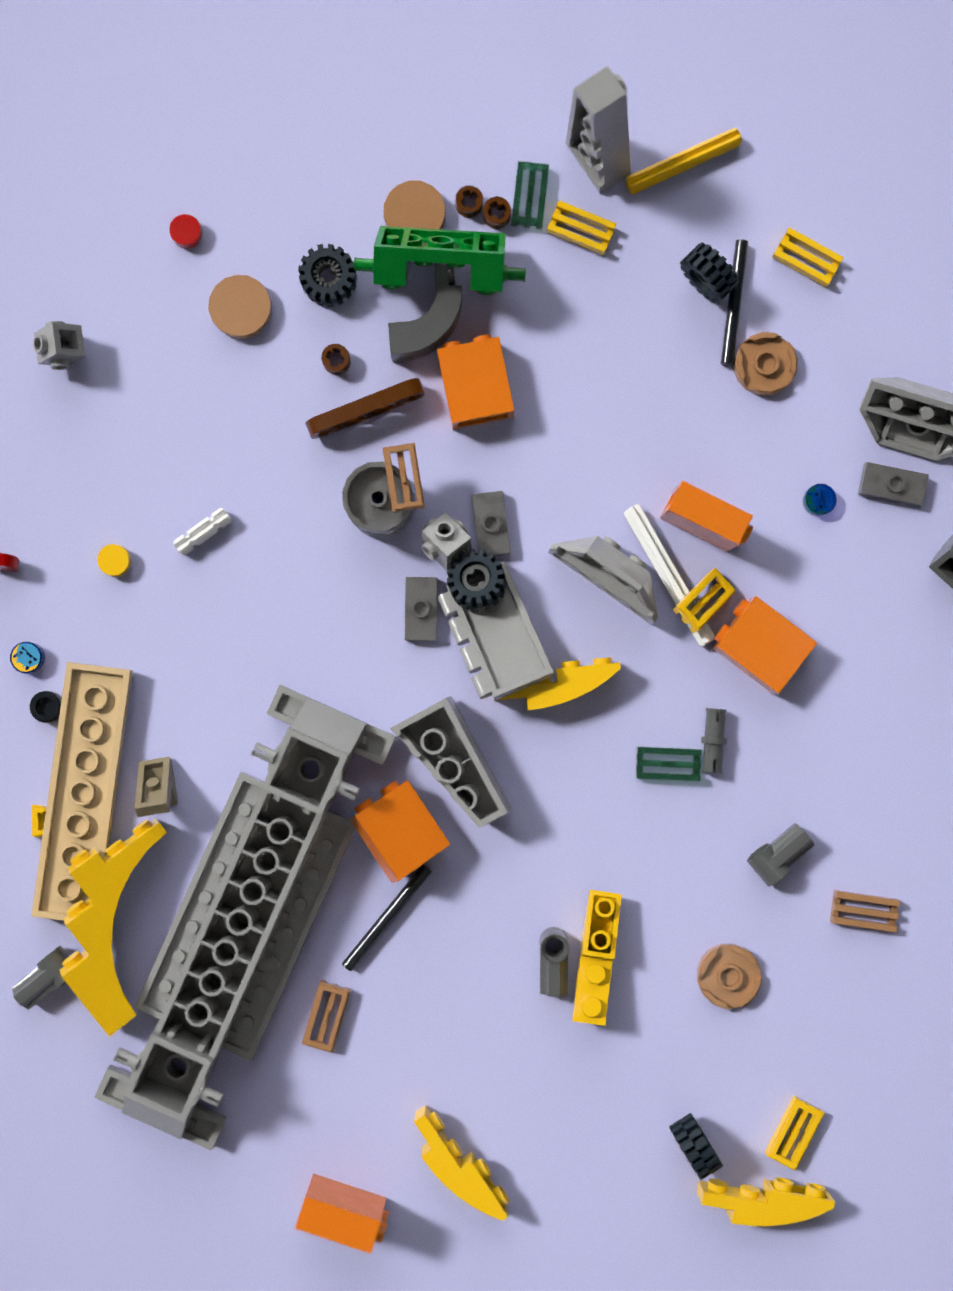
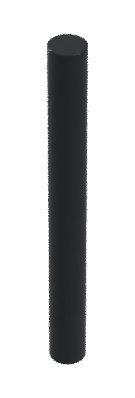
[721,239,748,366]
[342,864,432,971]

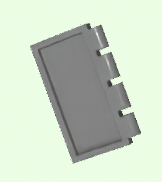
[438,562,554,701]

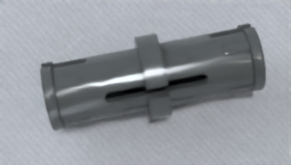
[701,708,727,773]

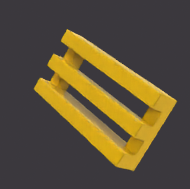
[546,200,616,256]
[772,227,844,287]
[672,567,736,633]
[765,1095,825,1171]

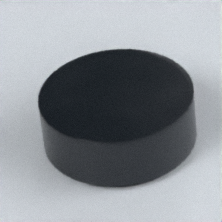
[30,691,62,723]

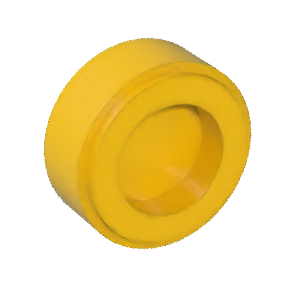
[97,544,132,577]

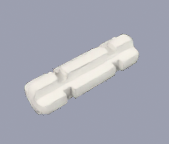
[173,508,232,555]

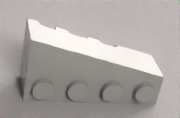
[566,66,631,194]
[390,696,511,828]

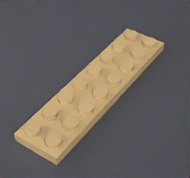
[31,662,133,921]

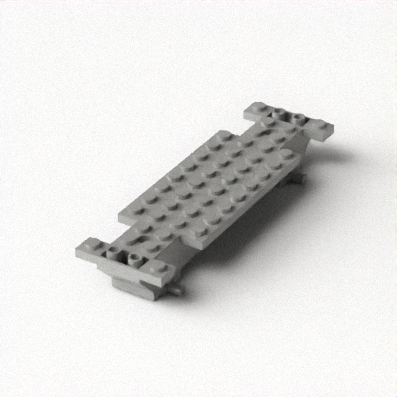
[94,685,396,1151]

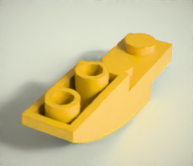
[494,657,621,710]
[572,890,622,1026]
[414,1105,510,1221]
[697,1177,835,1226]

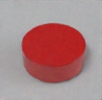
[169,214,203,248]
[0,553,19,572]

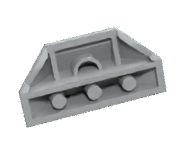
[859,377,953,461]
[548,536,658,624]

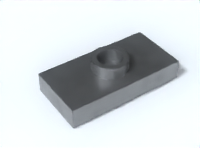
[858,462,929,507]
[472,491,511,556]
[405,577,438,641]

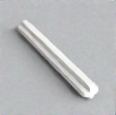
[624,504,715,646]

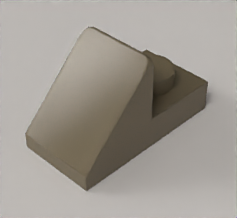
[134,756,178,817]

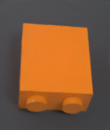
[437,335,514,430]
[660,481,753,552]
[712,596,817,694]
[349,780,451,883]
[295,1173,389,1254]

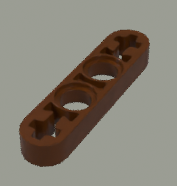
[305,378,425,439]

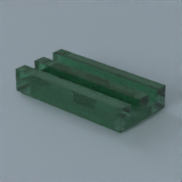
[511,161,549,229]
[636,746,702,781]

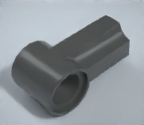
[747,823,815,886]
[539,927,569,996]
[11,946,69,1010]

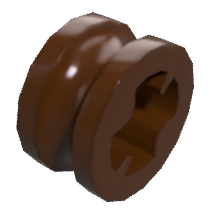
[455,185,483,218]
[483,196,511,229]
[321,344,351,375]

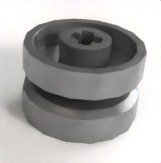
[342,461,414,537]

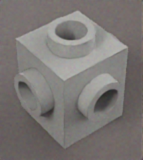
[33,321,85,370]
[421,513,471,571]

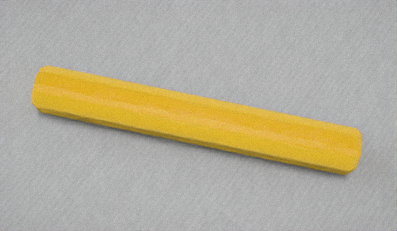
[625,128,742,194]

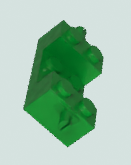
[354,226,526,295]

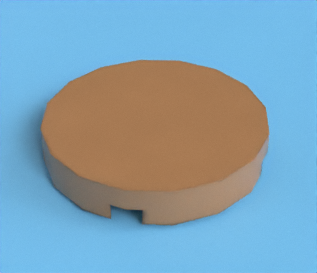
[384,181,445,229]
[208,275,272,339]
[733,332,798,396]
[697,944,762,1009]

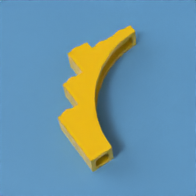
[60,819,167,1037]

